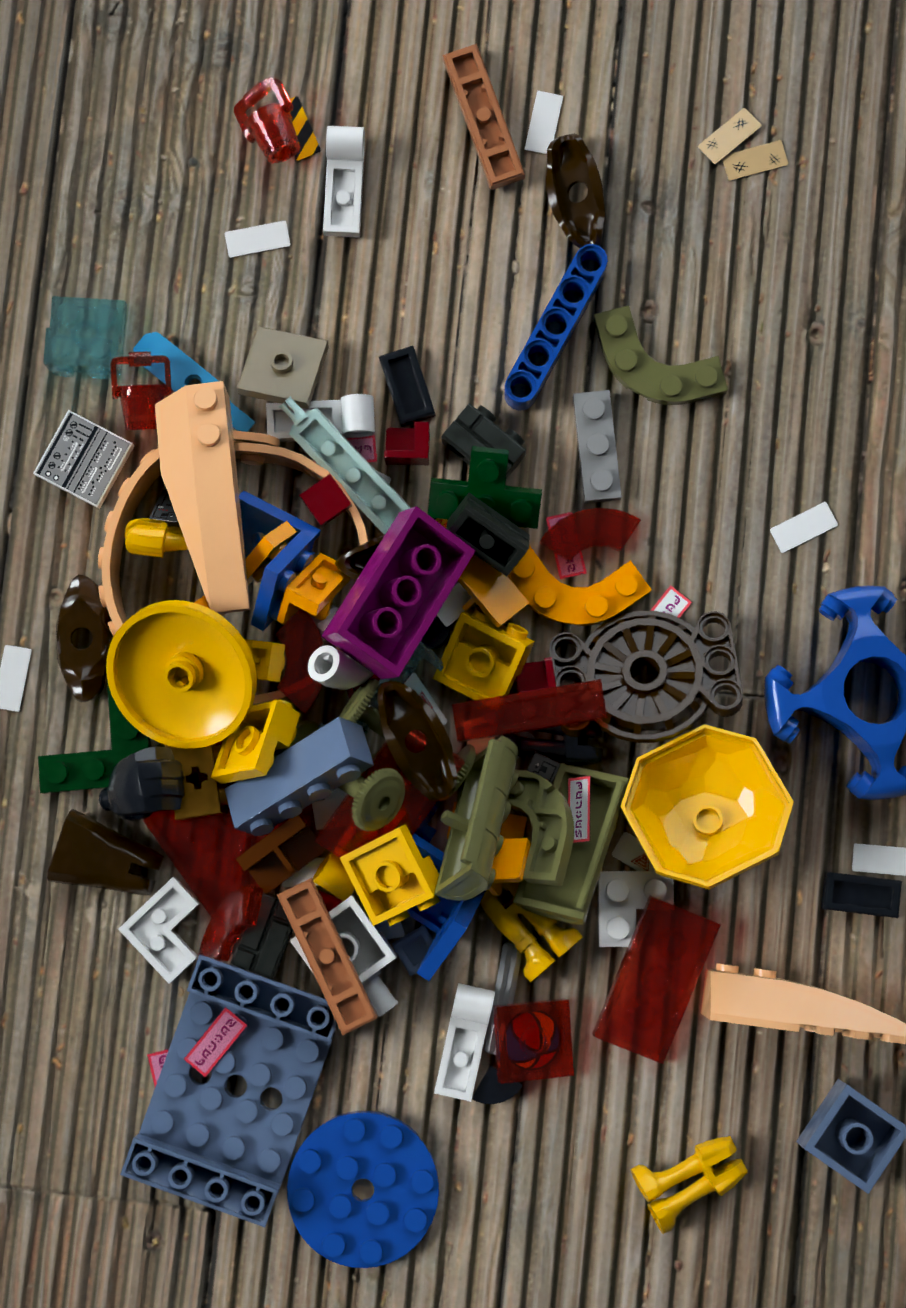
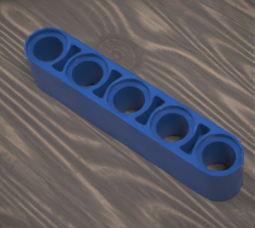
[504,244,608,411]

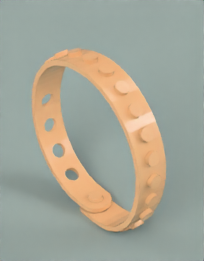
[98,430,369,705]

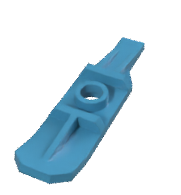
[133,332,256,432]

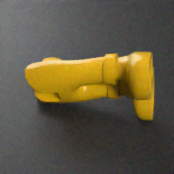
[480,882,583,983]

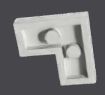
[598,871,674,947]
[118,877,201,984]

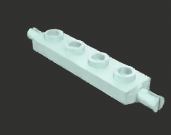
[279,396,411,535]

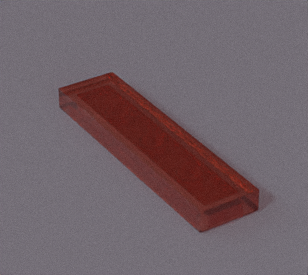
[452,679,608,743]

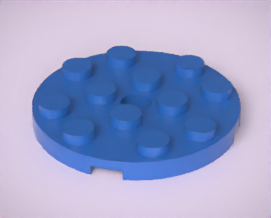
[287,1111,439,1268]

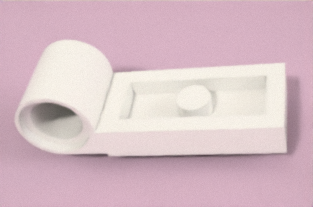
[323,126,365,237]
[266,394,375,442]
[434,983,495,1102]

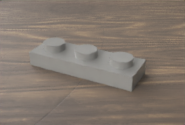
[573,390,622,504]

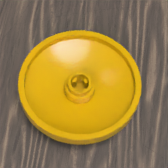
[106,600,257,749]

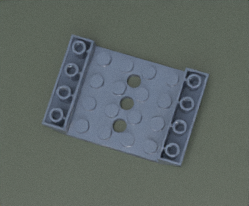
[120,954,337,1227]

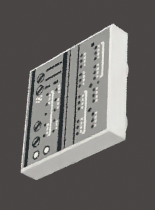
[33,410,135,509]

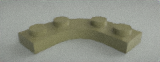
[593,305,728,405]
[507,770,574,886]

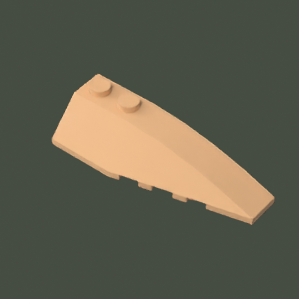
[155,381,250,614]
[701,963,906,1044]

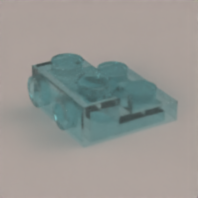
[43,296,127,379]

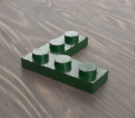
[38,676,151,794]

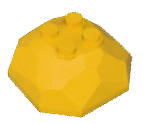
[620,724,794,890]

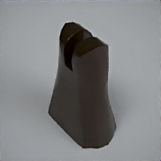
[47,809,164,896]

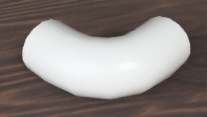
[308,645,374,690]

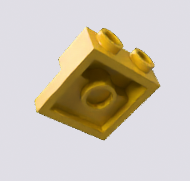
[433,607,535,712]
[210,699,301,784]
[340,824,440,926]

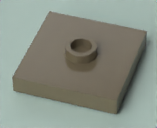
[237,326,329,409]

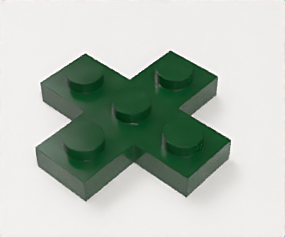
[428,446,542,529]

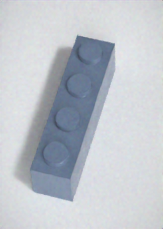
[224,717,374,836]

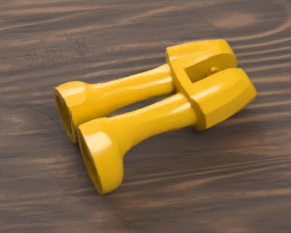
[125,518,188,557]
[630,1136,748,1234]

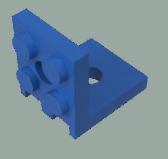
[239,490,321,631]
[408,833,486,981]

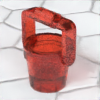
[234,77,301,163]
[110,351,172,430]

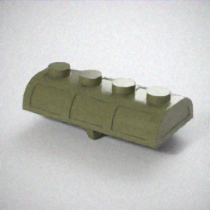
[434,736,519,901]
[513,763,630,925]

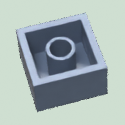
[796,1079,906,1194]

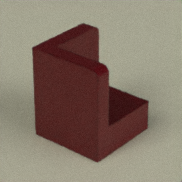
[384,422,430,466]
[516,657,557,702]

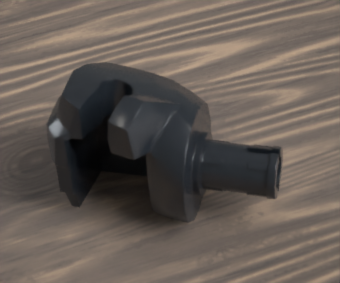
[99,746,185,821]

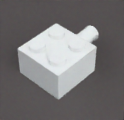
[290,894,398,1017]

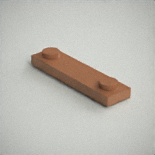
[443,44,525,190]
[277,878,378,1035]

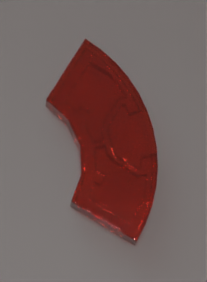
[539,508,641,562]
[276,608,324,714]
[198,885,263,961]

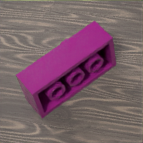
[322,506,475,680]

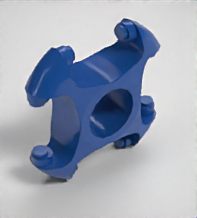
[764,585,906,800]

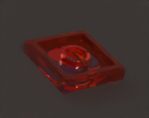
[493,998,574,1084]

